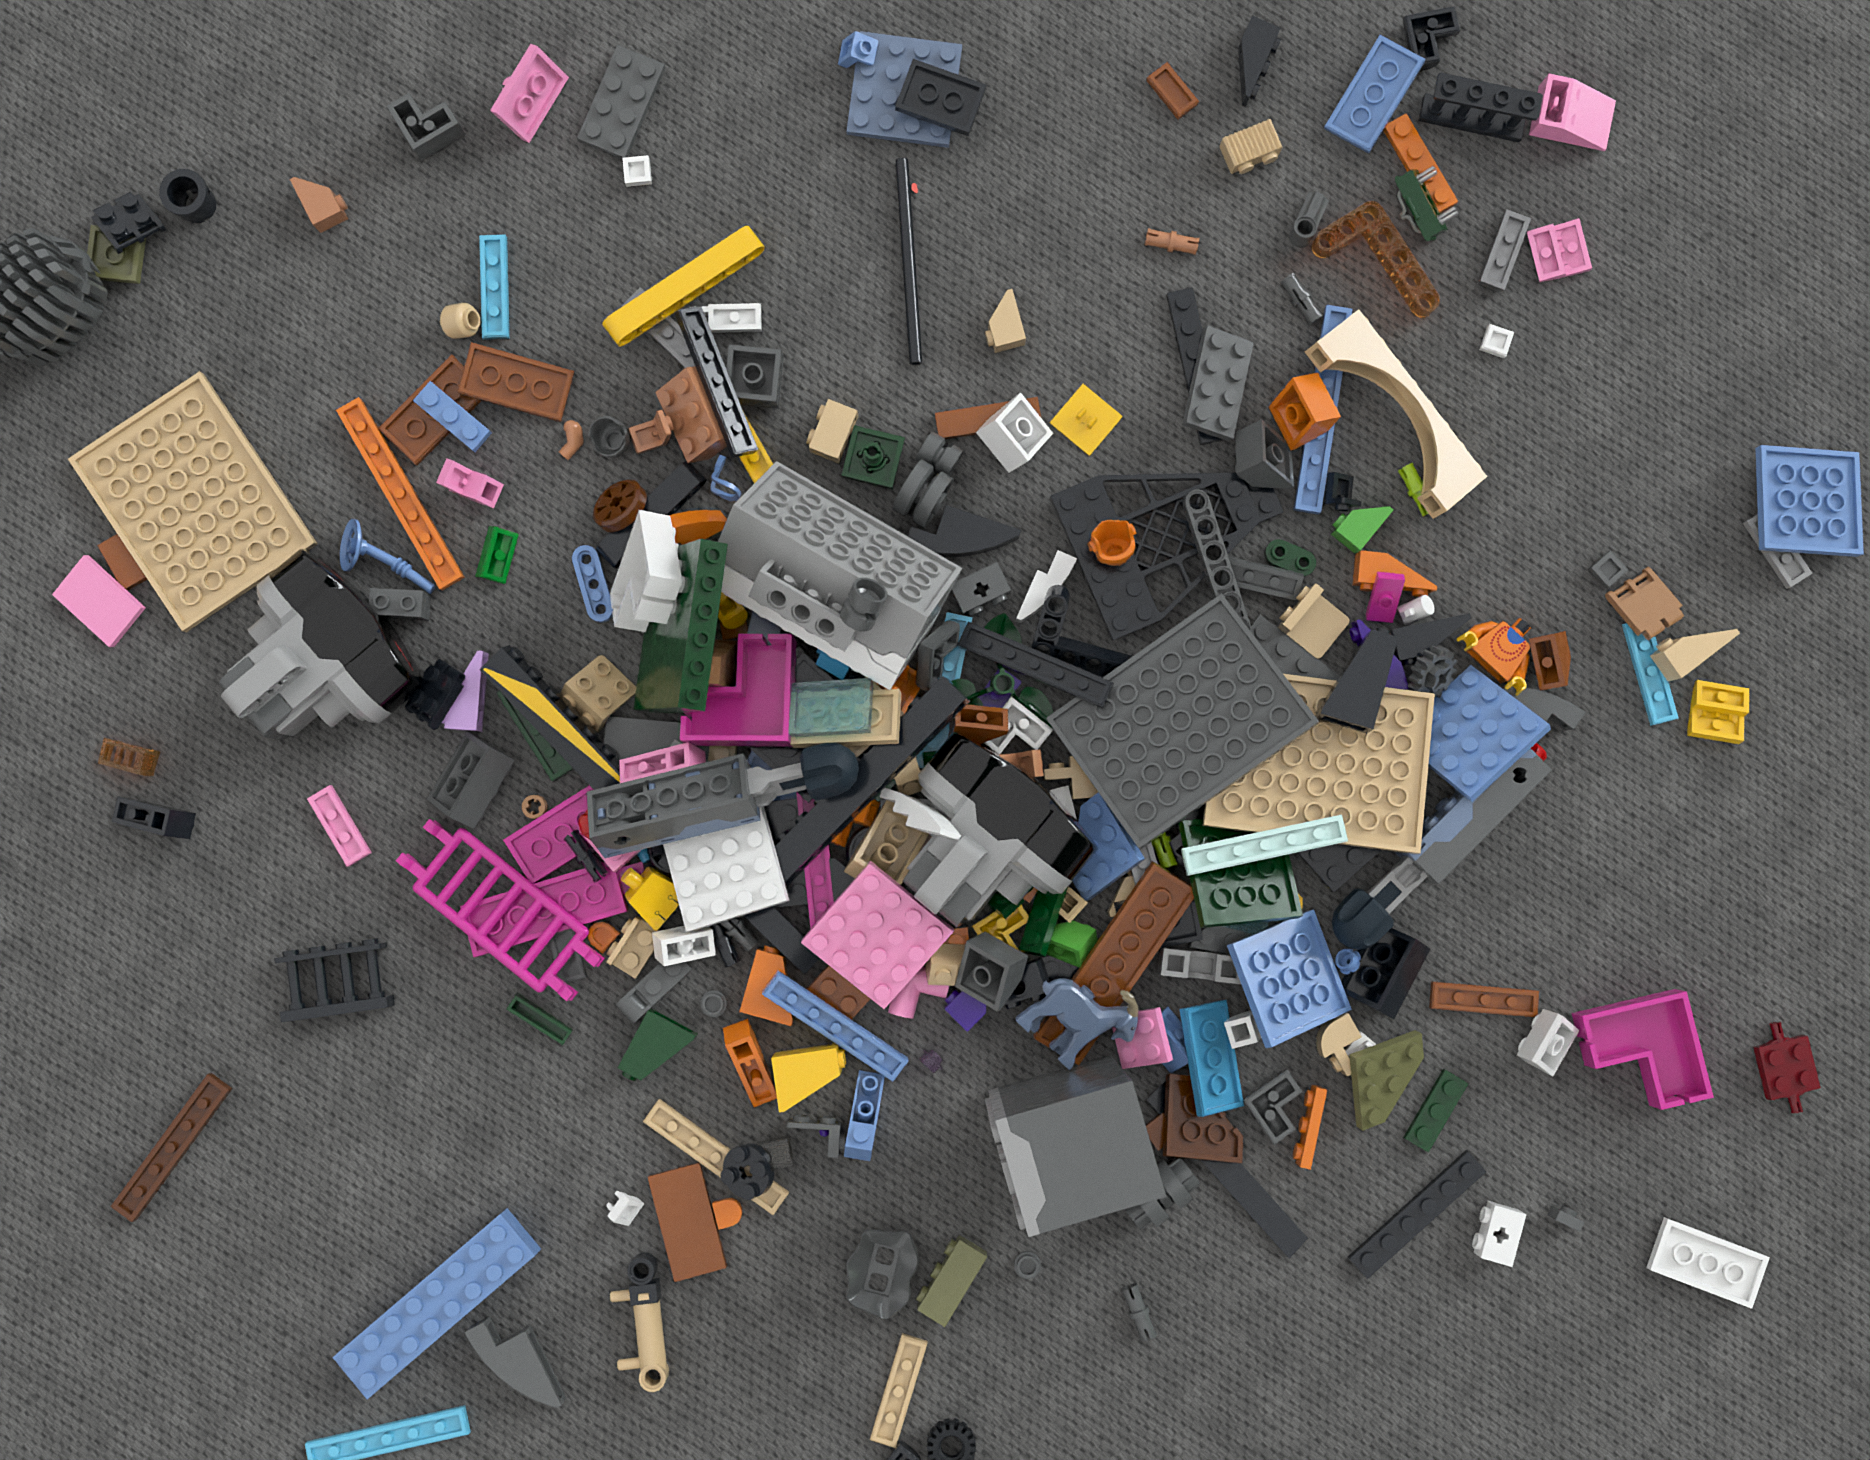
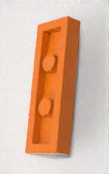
[1293,1085,1327,1170]

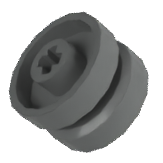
[892,459,954,528]

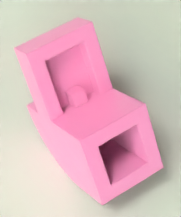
[436,458,504,508]

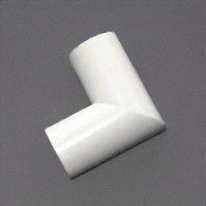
[984,697,1053,754]

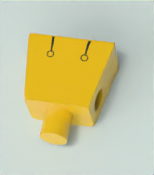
[621,867,679,931]

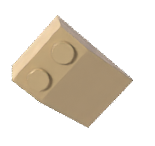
[844,800,929,885]

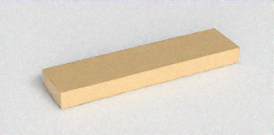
[870,1333,928,1448]

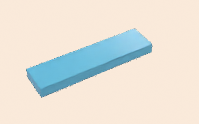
[479,235,510,340]
[1622,623,1679,726]

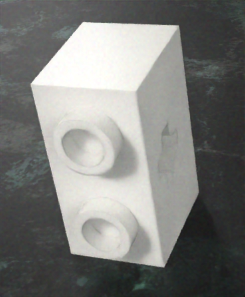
[652,926,716,966]
[1472,1201,1526,1267]

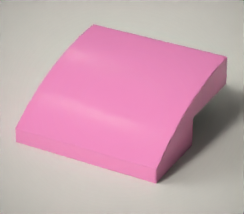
[1527,218,1592,282]

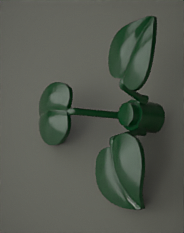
[951,613,1054,728]

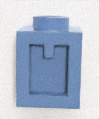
[838,31,878,68]

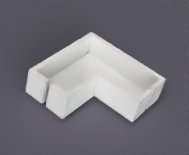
[610,510,685,632]

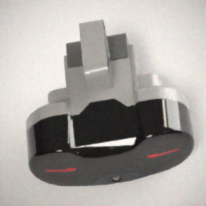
[219,548,423,740]
[903,731,1098,927]

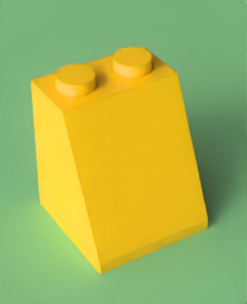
[771,1043,846,1112]

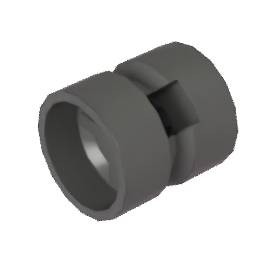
[916,431,964,476]
[840,578,888,631]

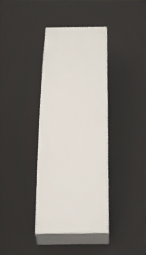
[880,788,961,841]

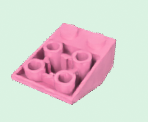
[1529,74,1616,151]

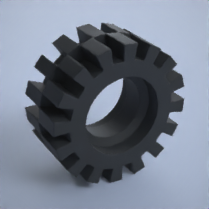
[927,1418,976,1460]

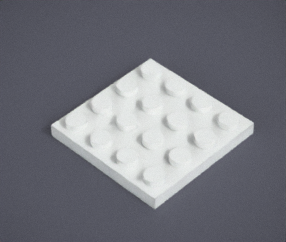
[663,806,789,932]

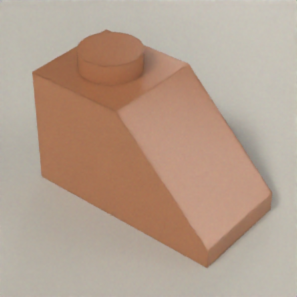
[290,177,348,233]

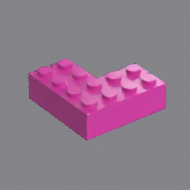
[680,634,797,747]
[1571,989,1714,1110]

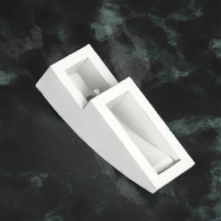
[1016,550,1077,623]

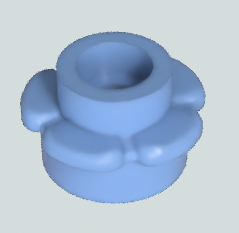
[1335,949,1361,974]

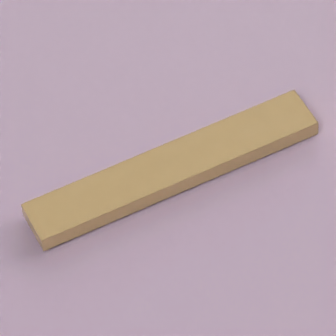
[643,1099,789,1215]

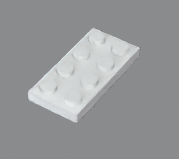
[1646,1217,1770,1308]

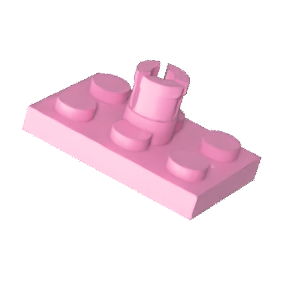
[490,44,569,143]

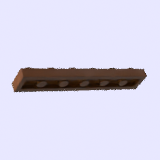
[110,1073,233,1222]

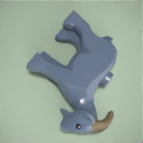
[1015,978,1138,1070]

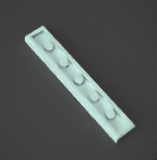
[1181,815,1348,876]

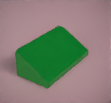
[475,526,519,584]

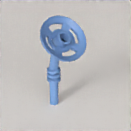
[340,519,436,594]

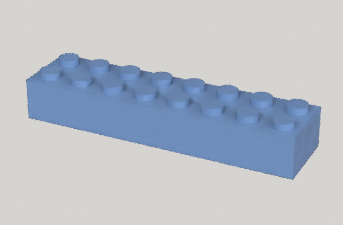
[332,1208,541,1399]

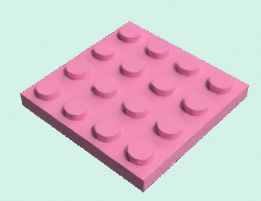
[801,861,954,1009]

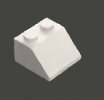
[976,393,1053,473]
[1517,1009,1579,1076]

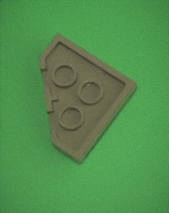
[1349,1030,1424,1131]

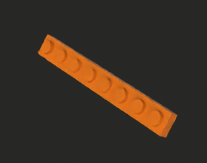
[336,397,465,591]

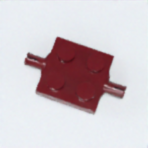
[1753,1022,1821,1113]

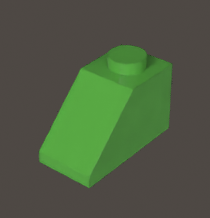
[1331,506,1393,554]
[1046,921,1098,967]

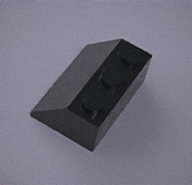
[1341,928,1430,1020]

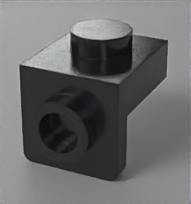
[1324,472,1362,512]

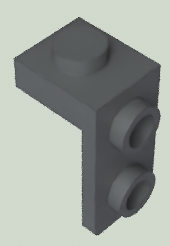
[786,1114,846,1158]

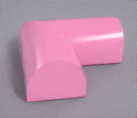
[888,965,949,1019]

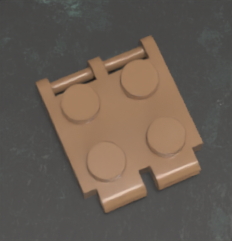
[1605,567,1684,640]

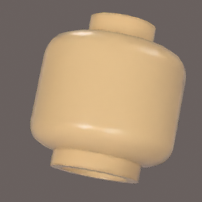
[440,303,480,339]

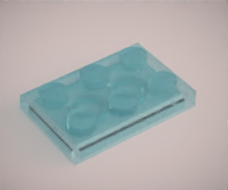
[789,678,873,737]

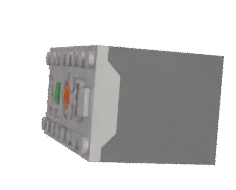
[985,1055,1166,1237]

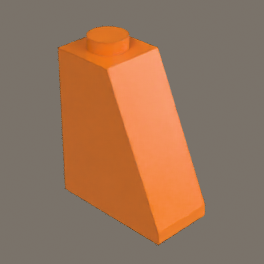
[740,945,794,1026]

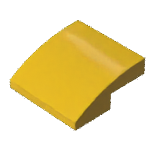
[1687,680,1749,744]

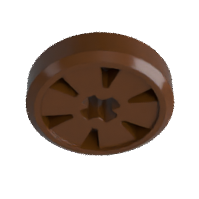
[593,479,647,532]

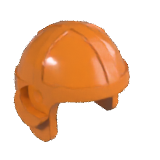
[1088,520,1137,566]

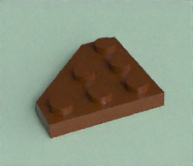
[1163,1074,1243,1164]

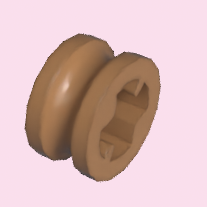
[522,795,548,819]

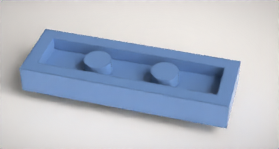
[413,381,492,452]

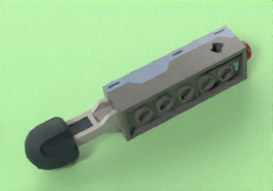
[578,742,859,858]
[1332,743,1552,950]

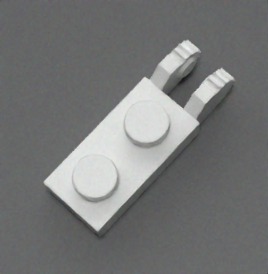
[690,303,762,333]

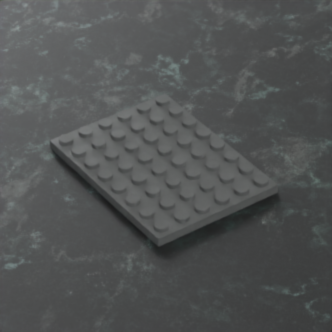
[1046,593,1319,849]

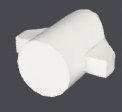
[1397,595,1434,626]

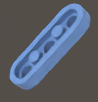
[572,545,613,623]

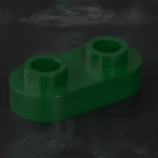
[1264,539,1316,577]

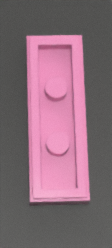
[307,785,372,867]

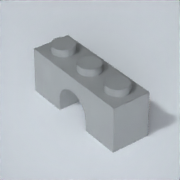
[1157,947,1241,984]

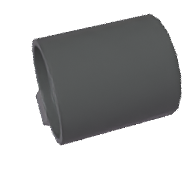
[1289,192,1329,248]

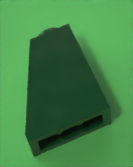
[618,1008,698,1081]

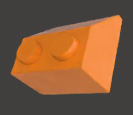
[1269,373,1341,450]

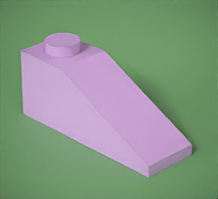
[442,651,489,732]

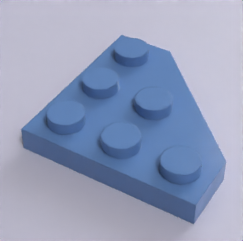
[1071,792,1145,901]

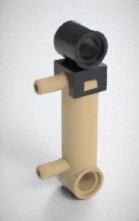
[610,1252,669,1392]

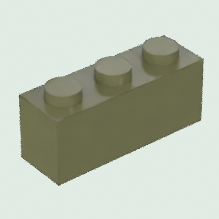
[916,1235,987,1327]

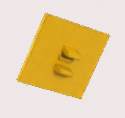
[1050,384,1123,456]

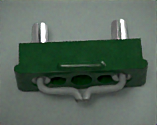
[1395,166,1458,241]

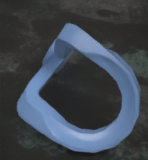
[710,455,741,501]

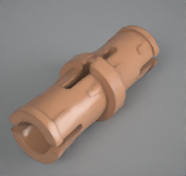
[1145,228,1199,255]

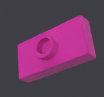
[1366,572,1405,623]

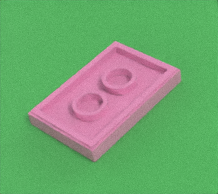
[52,555,146,647]

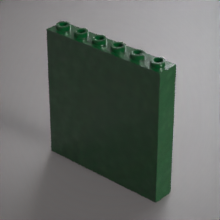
[633,539,728,714]

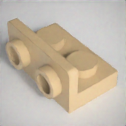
[606,916,661,979]

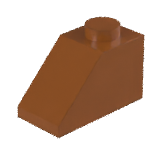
[1529,631,1571,691]
[949,704,1008,746]

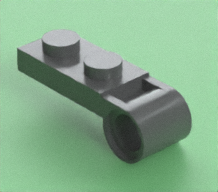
[616,962,692,1025]

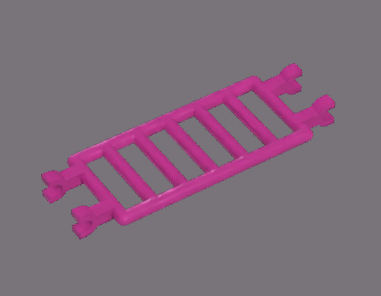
[396,819,605,1001]

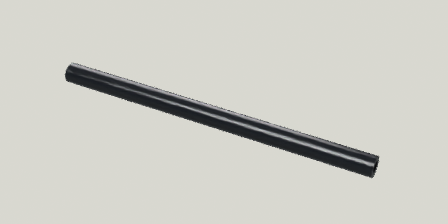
[895,158,922,365]

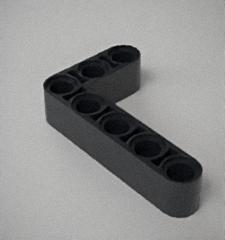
[1031,585,1133,678]

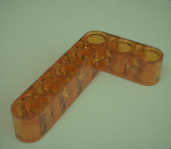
[1311,201,1440,318]

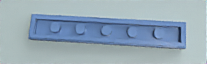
[762,971,909,1082]

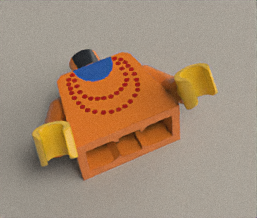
[1457,618,1531,696]

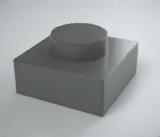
[1588,550,1628,589]
[1547,1205,1584,1232]

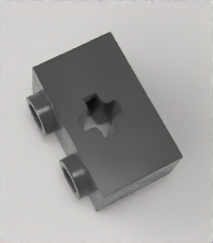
[951,562,1011,617]
[368,588,431,621]

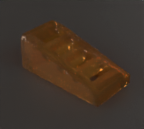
[98,738,160,776]

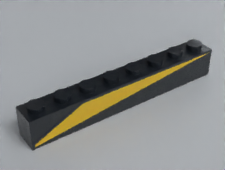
[479,645,620,790]

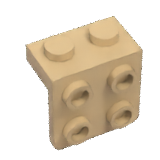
[1277,583,1350,659]
[560,655,636,733]

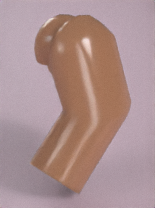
[559,420,584,460]

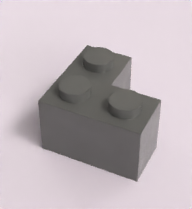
[387,93,466,161]

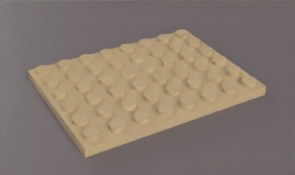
[68,371,318,632]
[1202,674,1435,854]

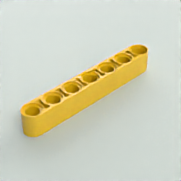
[602,226,765,347]

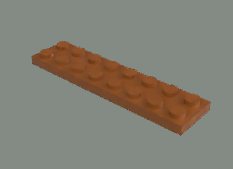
[1034,861,1194,1065]

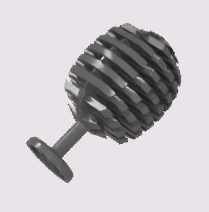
[0,228,108,366]

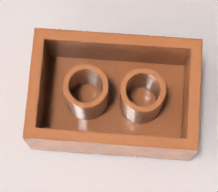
[655,366,727,463]

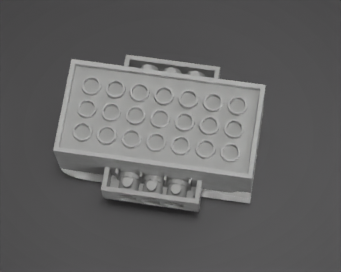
[718,461,963,690]

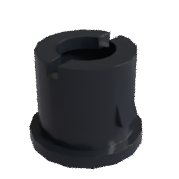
[159,169,217,223]

